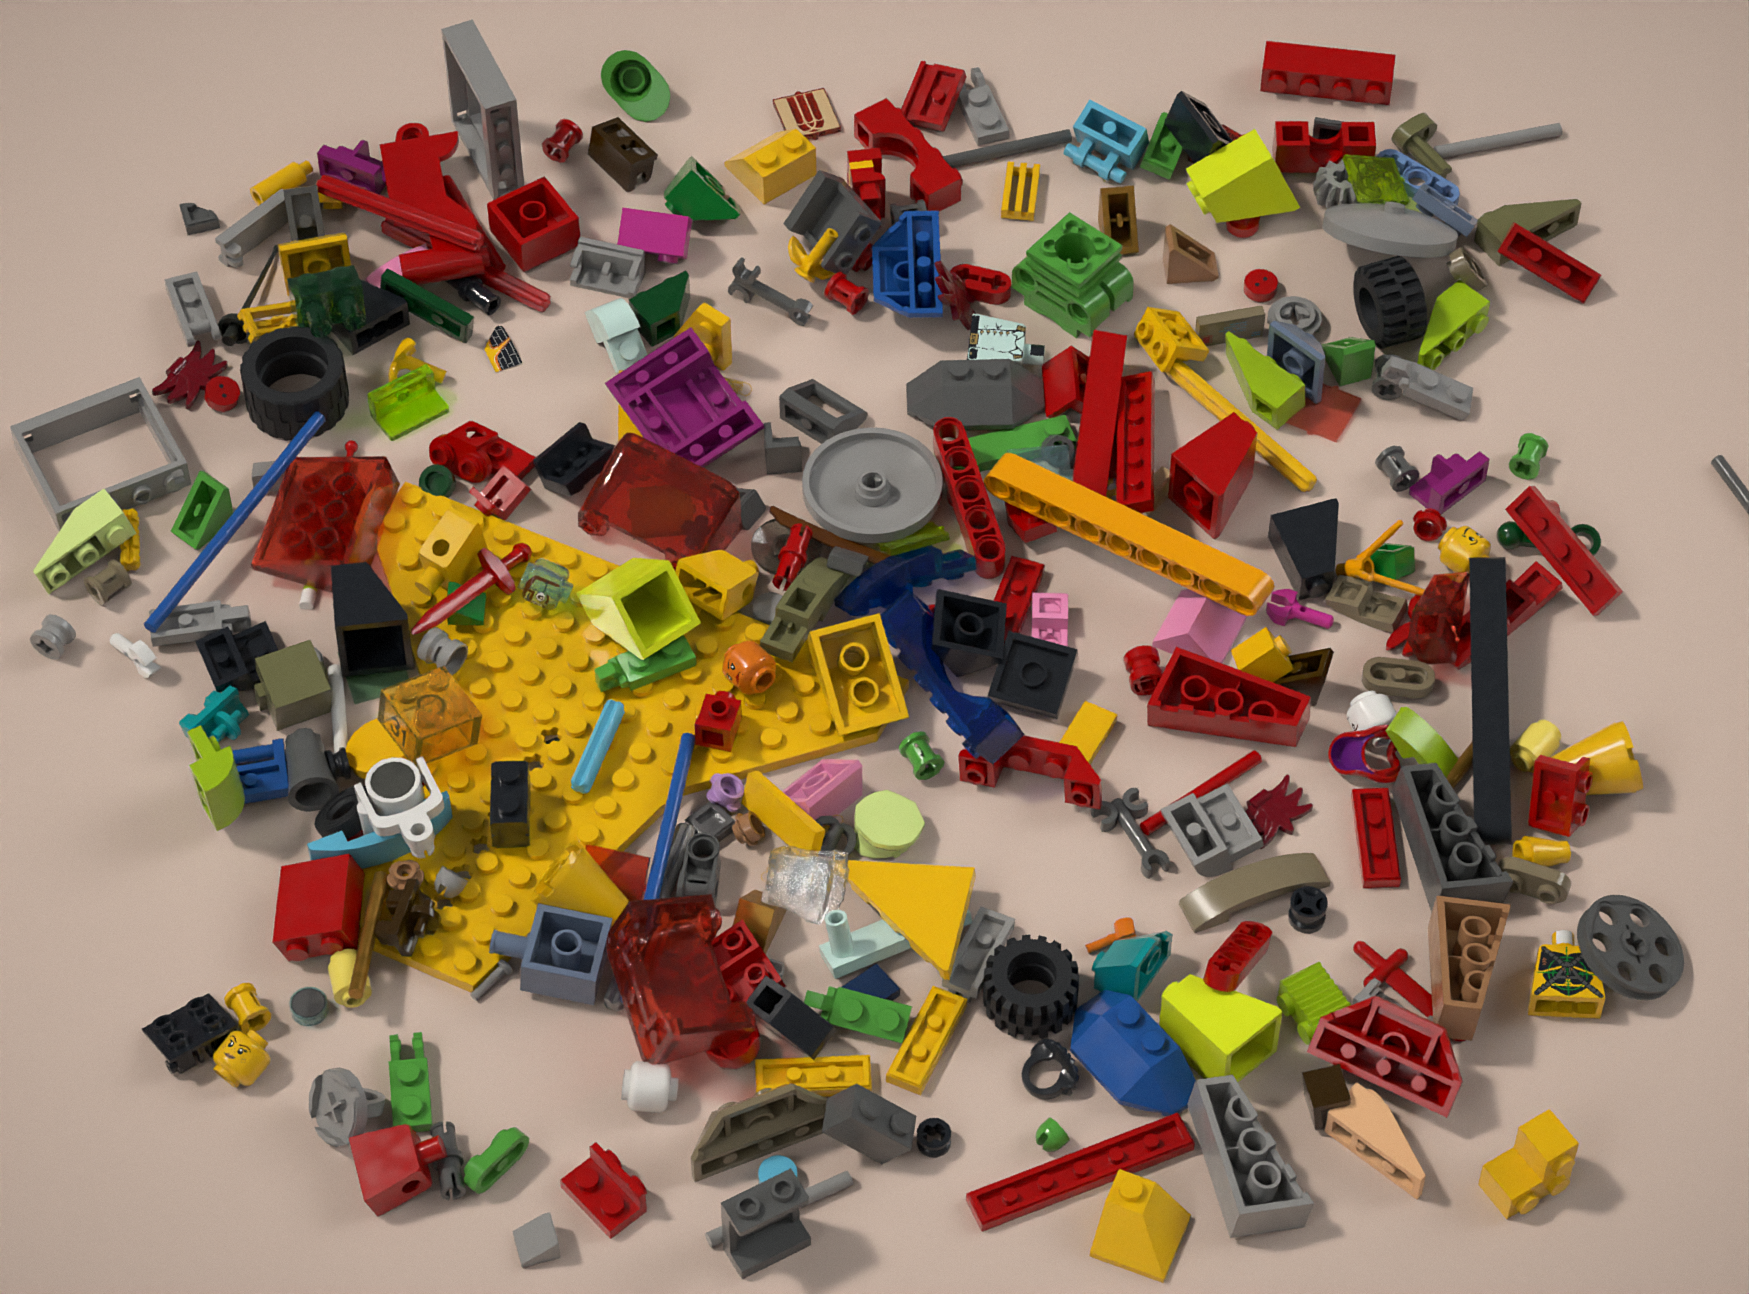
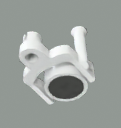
[354,756,444,858]

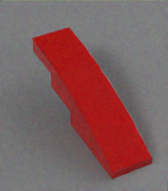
[1432,561,1563,670]

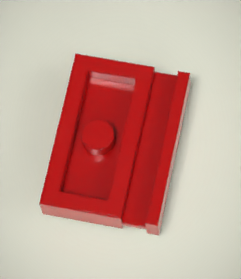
[901,61,967,132]

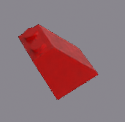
[1168,412,1258,540]

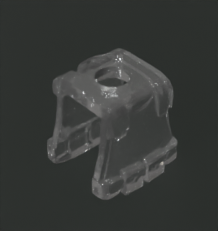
[761,846,850,925]

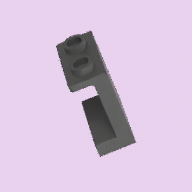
[783,170,882,275]
[721,1168,811,1279]

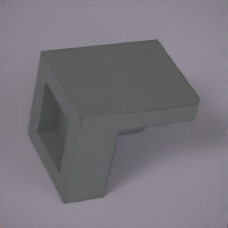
[764,422,802,475]

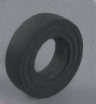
[314,785,368,839]

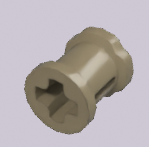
[84,559,132,605]

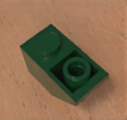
[629,270,690,347]

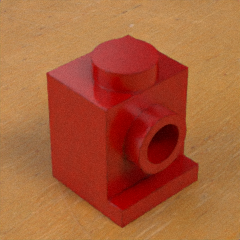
[694,691,742,752]

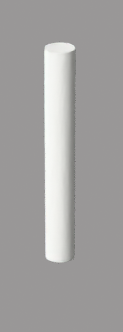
[328,664,348,753]

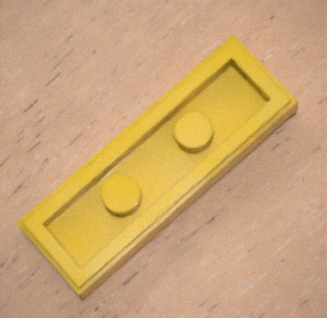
[741,770,825,863]
[886,986,968,1096]
[755,1055,872,1097]

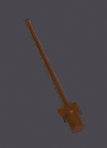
[769,506,912,577]

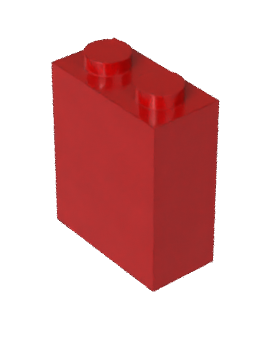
[272,854,365,962]

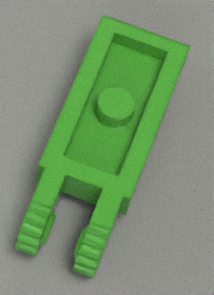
[388,1032,433,1132]

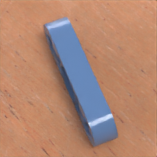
[1375,149,1460,205]

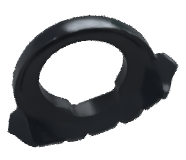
[1021,1038,1079,1099]

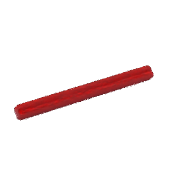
[316,175,485,252]
[381,218,551,312]

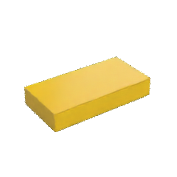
[1059,701,1118,765]

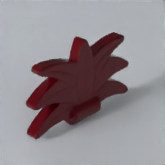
[934,260,976,330]
[152,340,227,409]
[1245,774,1313,849]

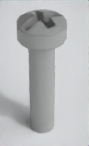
[470,959,512,1001]

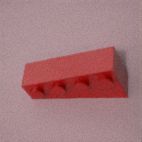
[1147,646,1311,747]

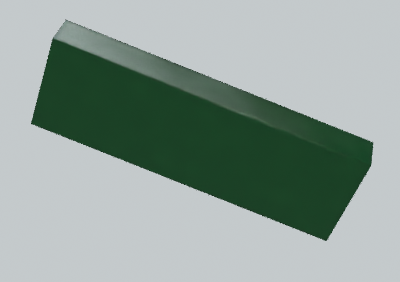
[380,268,474,343]

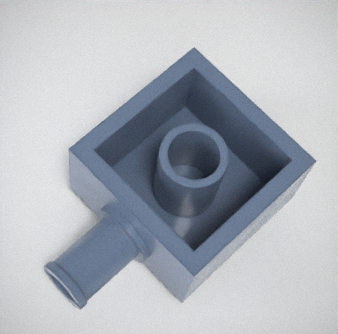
[489,903,612,1005]

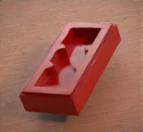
[470,432,536,480]

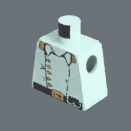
[967,314,1045,367]

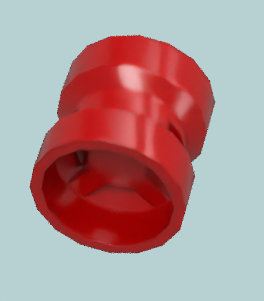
[1123,645,1163,696]

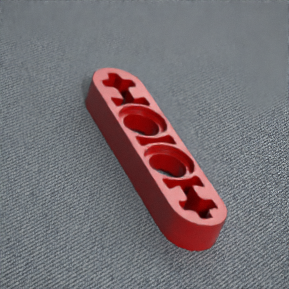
[1203,921,1273,992]

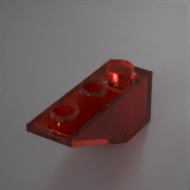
[1407,572,1469,665]

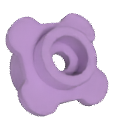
[706,773,744,812]

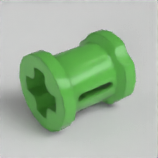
[1509,433,1549,480]
[899,731,944,780]

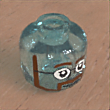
[518,558,574,610]

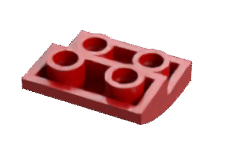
[679,919,786,1018]

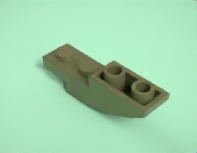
[760,557,850,663]

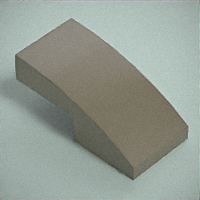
[1325,574,1408,633]

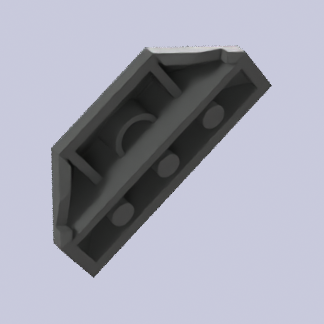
[906,359,1045,430]

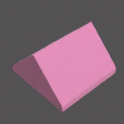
[1152,589,1246,663]
[782,759,862,826]

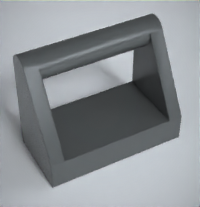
[779,379,868,444]

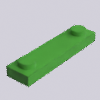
[934,415,1076,472]

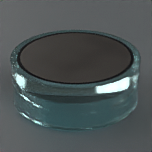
[289,987,329,1026]

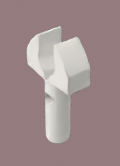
[110,633,161,678]

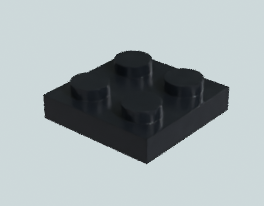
[987,631,1078,719]

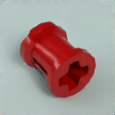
[542,119,583,163]
[824,272,869,315]

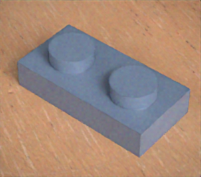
[1412,183,1478,237]

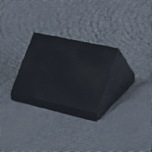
[1164,91,1233,164]
[931,589,1007,677]

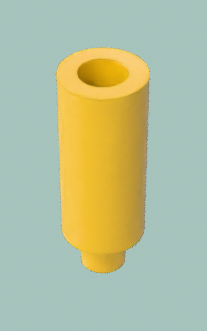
[250,160,313,206]

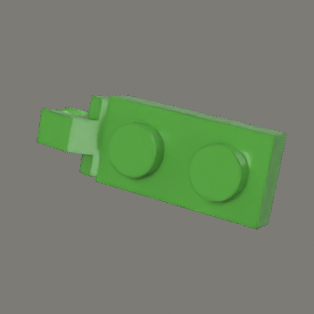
[1140,112,1183,180]
[594,635,697,692]
[804,986,913,1043]

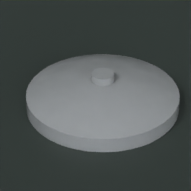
[1322,202,1458,258]
[802,428,943,543]

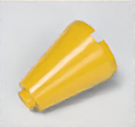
[1551,721,1643,795]
[530,841,637,939]

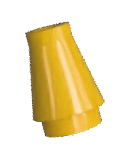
[1512,836,1571,867]

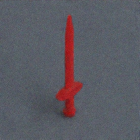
[411,543,532,635]

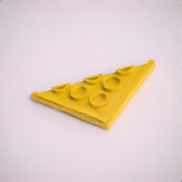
[833,859,976,980]

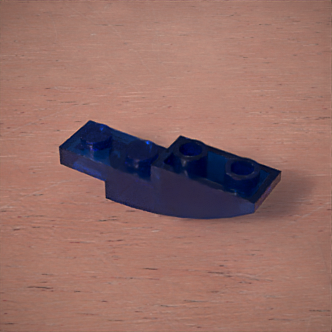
[834,543,977,616]

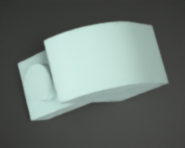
[585,298,647,373]

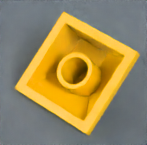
[1089,1169,1191,1283]

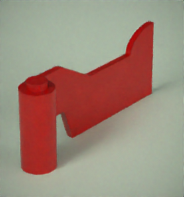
[379,131,491,285]

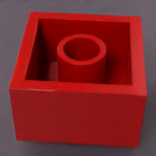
[487,176,580,272]

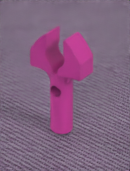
[1266,589,1334,629]

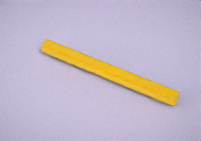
[1166,359,1317,492]

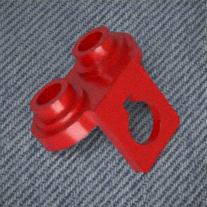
[429,421,498,483]

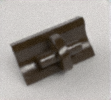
[374,879,441,957]

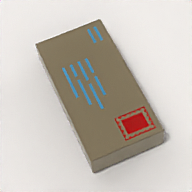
[1195,306,1265,346]

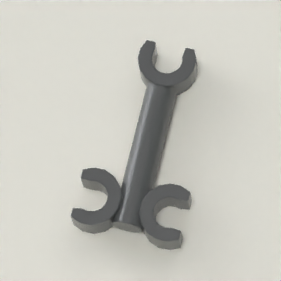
[728,257,813,326]
[1091,788,1169,879]

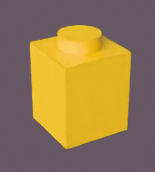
[1231,627,1293,682]

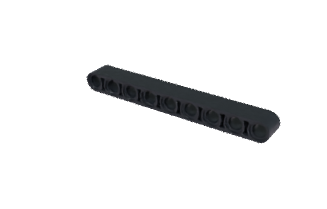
[1469,557,1512,845]

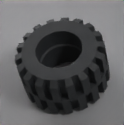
[1353,256,1427,349]
[983,935,1080,1040]

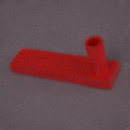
[1505,486,1623,616]

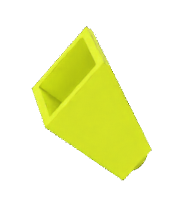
[1186,129,1300,223]
[576,557,701,660]
[1159,974,1283,1082]

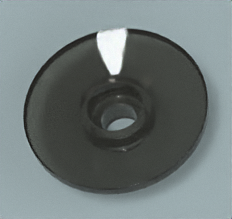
[751,519,822,575]

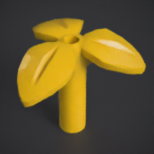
[788,228,839,283]
[388,338,447,393]

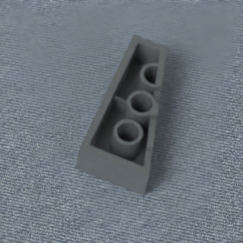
[1391,763,1513,913]

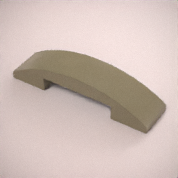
[1179,853,1330,934]

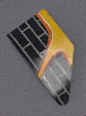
[484,326,522,373]

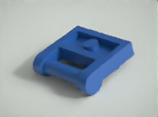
[232,738,289,804]

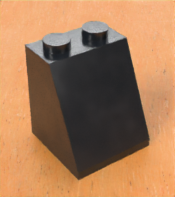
[331,562,414,677]

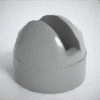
[434,866,468,898]

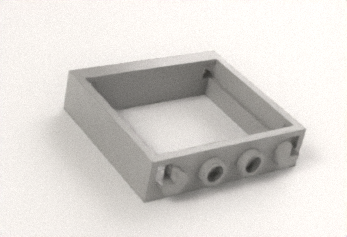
[441,19,524,200]
[10,377,191,531]

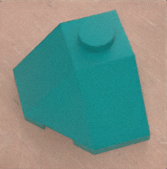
[1092,931,1173,1002]

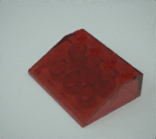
[251,456,400,592]

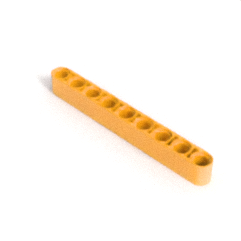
[984,453,1275,616]

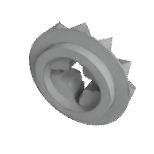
[1267,296,1322,335]

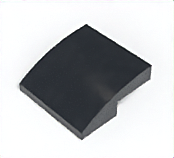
[195,621,278,692]

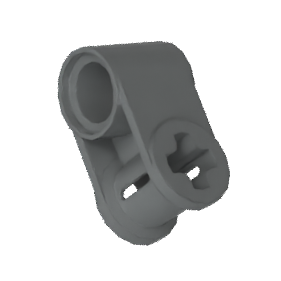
[676,832,721,907]

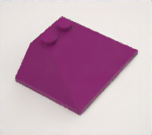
[605,327,765,484]

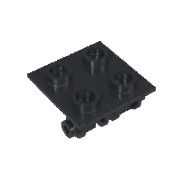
[142,993,239,1074]

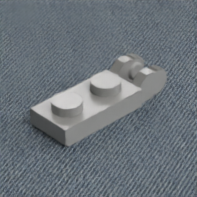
[957,67,1009,146]

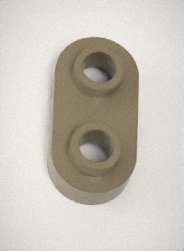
[1446,247,1488,292]
[1362,657,1435,699]
[1498,857,1571,904]

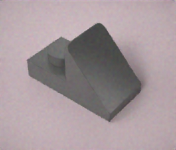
[283,185,325,241]

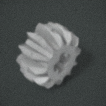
[1313,159,1370,209]

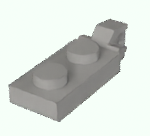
[1381,356,1473,420]
[149,600,251,647]

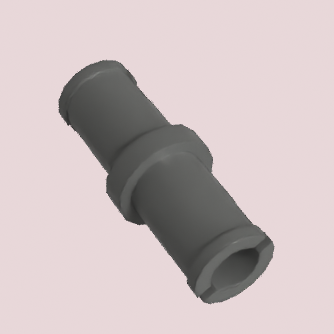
[430,1121,466,1200]

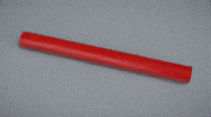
[443,175,506,271]
[1140,750,1262,836]

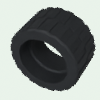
[240,326,349,441]

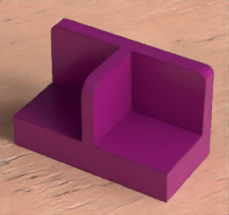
[317,140,386,194]
[1409,451,1490,515]

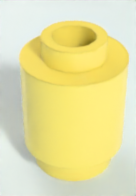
[1510,720,1561,773]
[328,949,372,1008]

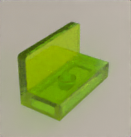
[367,364,449,441]

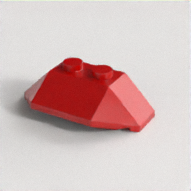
[1307,995,1463,1118]

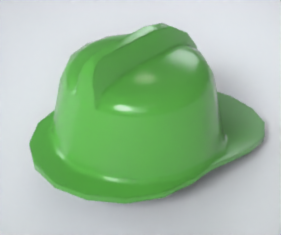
[601,50,671,122]

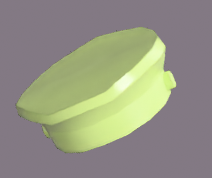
[853,790,925,859]

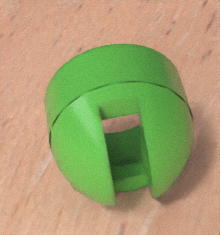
[1035,1117,1070,1152]

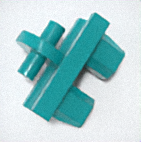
[179,686,250,743]

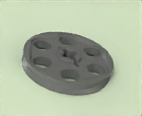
[1577,895,1684,1000]

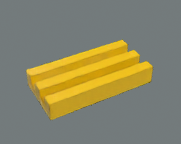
[1001,161,1040,221]
[237,300,313,344]

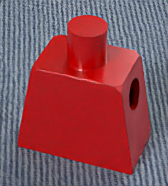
[349,1124,447,1217]

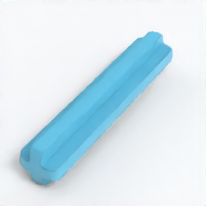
[571,699,625,794]

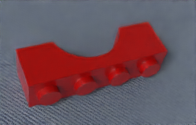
[854,98,963,212]

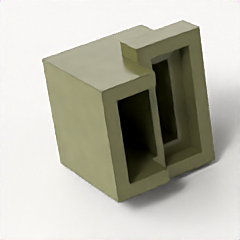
[254,640,332,731]

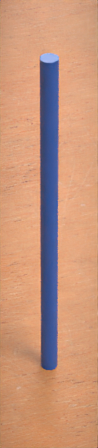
[144,412,326,633]
[620,733,695,1005]

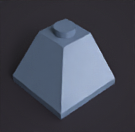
[1267,320,1325,406]

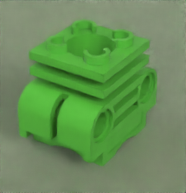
[1011,212,1134,338]

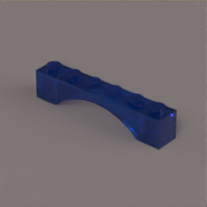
[880,589,1025,764]

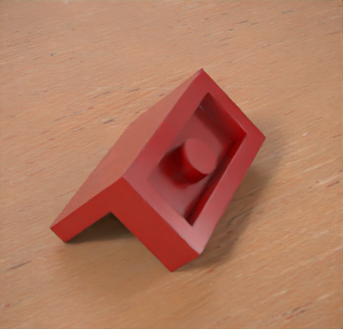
[1042,345,1089,418]

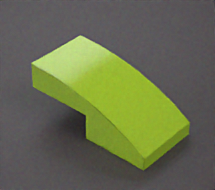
[1385,707,1458,778]

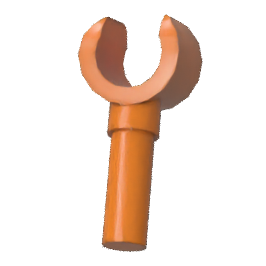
[1085,917,1136,953]

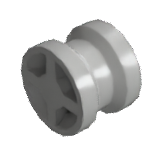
[30,614,76,660]

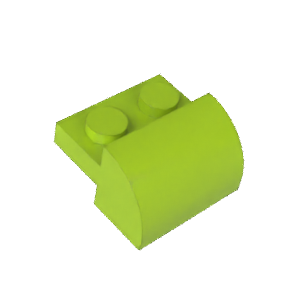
[187,725,245,831]

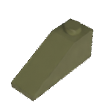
[1474,199,1582,266]

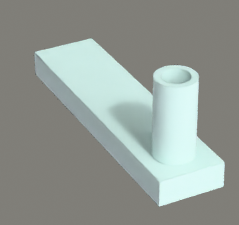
[819,909,972,979]

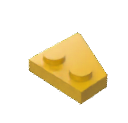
[673,302,732,371]

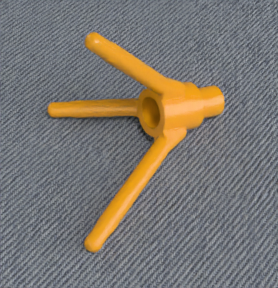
[1335,520,1432,598]

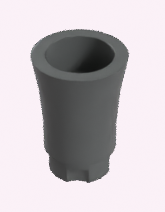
[285,728,339,812]

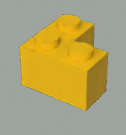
[1478,1109,1579,1219]

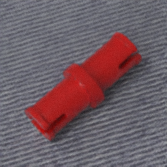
[772,523,813,591]

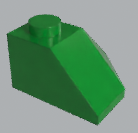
[664,156,740,221]

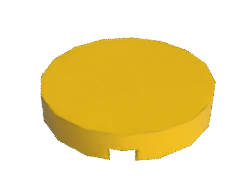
[346,716,418,779]

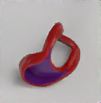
[1328,725,1401,783]

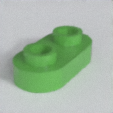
[464,1127,529,1194]

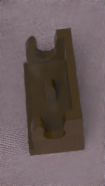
[588,117,658,192]

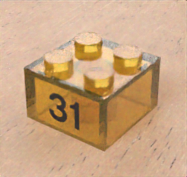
[377,666,482,768]

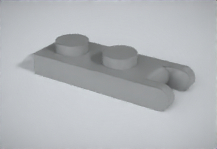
[164,272,221,347]

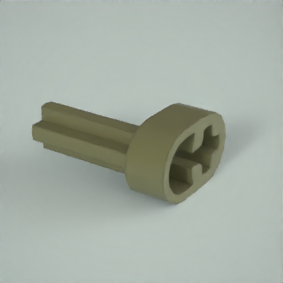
[1391,113,1452,179]

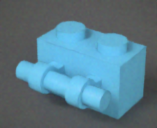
[1063,100,1149,184]

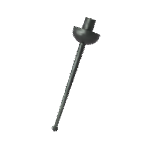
[218,245,279,346]

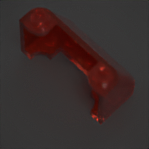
[578,433,742,572]
[606,894,756,1065]

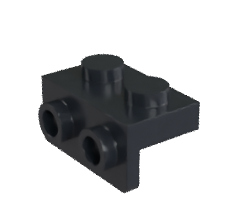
[533,422,619,497]

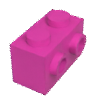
[617,207,692,264]

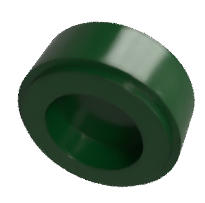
[419,464,456,498]

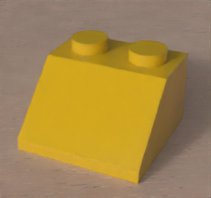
[724,129,817,205]
[277,232,353,296]

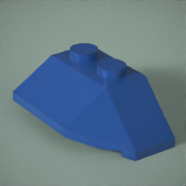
[872,211,943,318]
[1070,990,1196,1116]

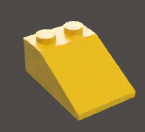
[807,613,909,737]

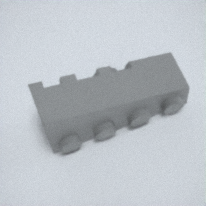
[1187,1075,1314,1238]

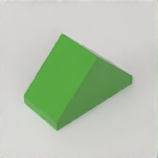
[1322,337,1376,387]
[171,471,233,549]

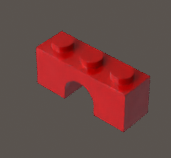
[1272,121,1376,173]

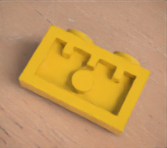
[1134,307,1210,373]

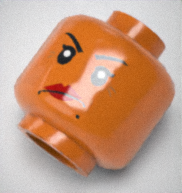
[722,641,776,695]

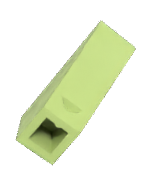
[33,489,136,594]

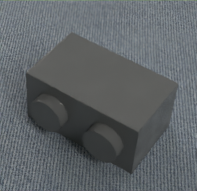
[822,1084,917,1164]

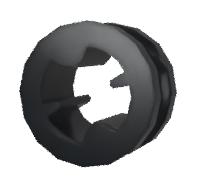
[326,747,351,782]
[917,1118,951,1158]

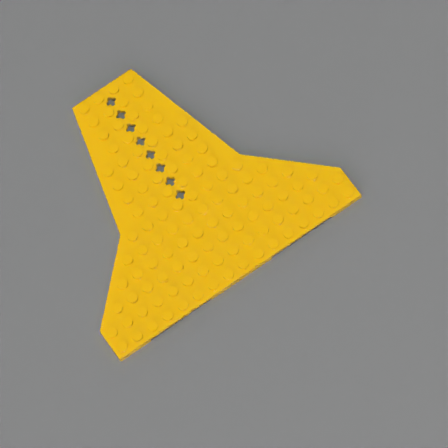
[358,481,909,993]

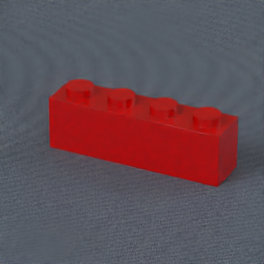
[1260,41,1396,105]

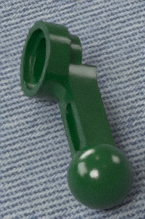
[1496,521,1601,556]

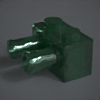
[287,265,366,338]

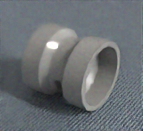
[417,627,468,676]

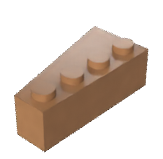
[1428,896,1511,1041]

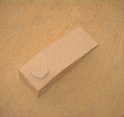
[1325,1082,1426,1200]

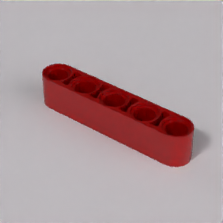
[933,417,1006,579]

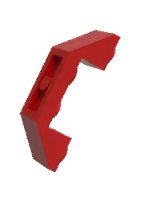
[958,732,1102,810]

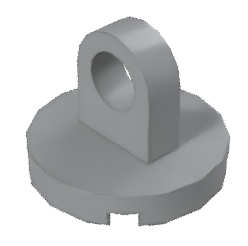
[309,1067,385,1147]

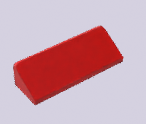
[1497,222,1602,304]

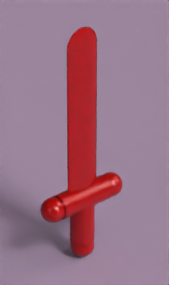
[1353,941,1466,1042]

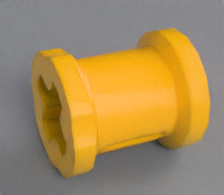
[224,982,272,1034]

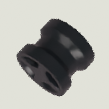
[1288,886,1328,934]

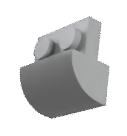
[1160,783,1264,877]

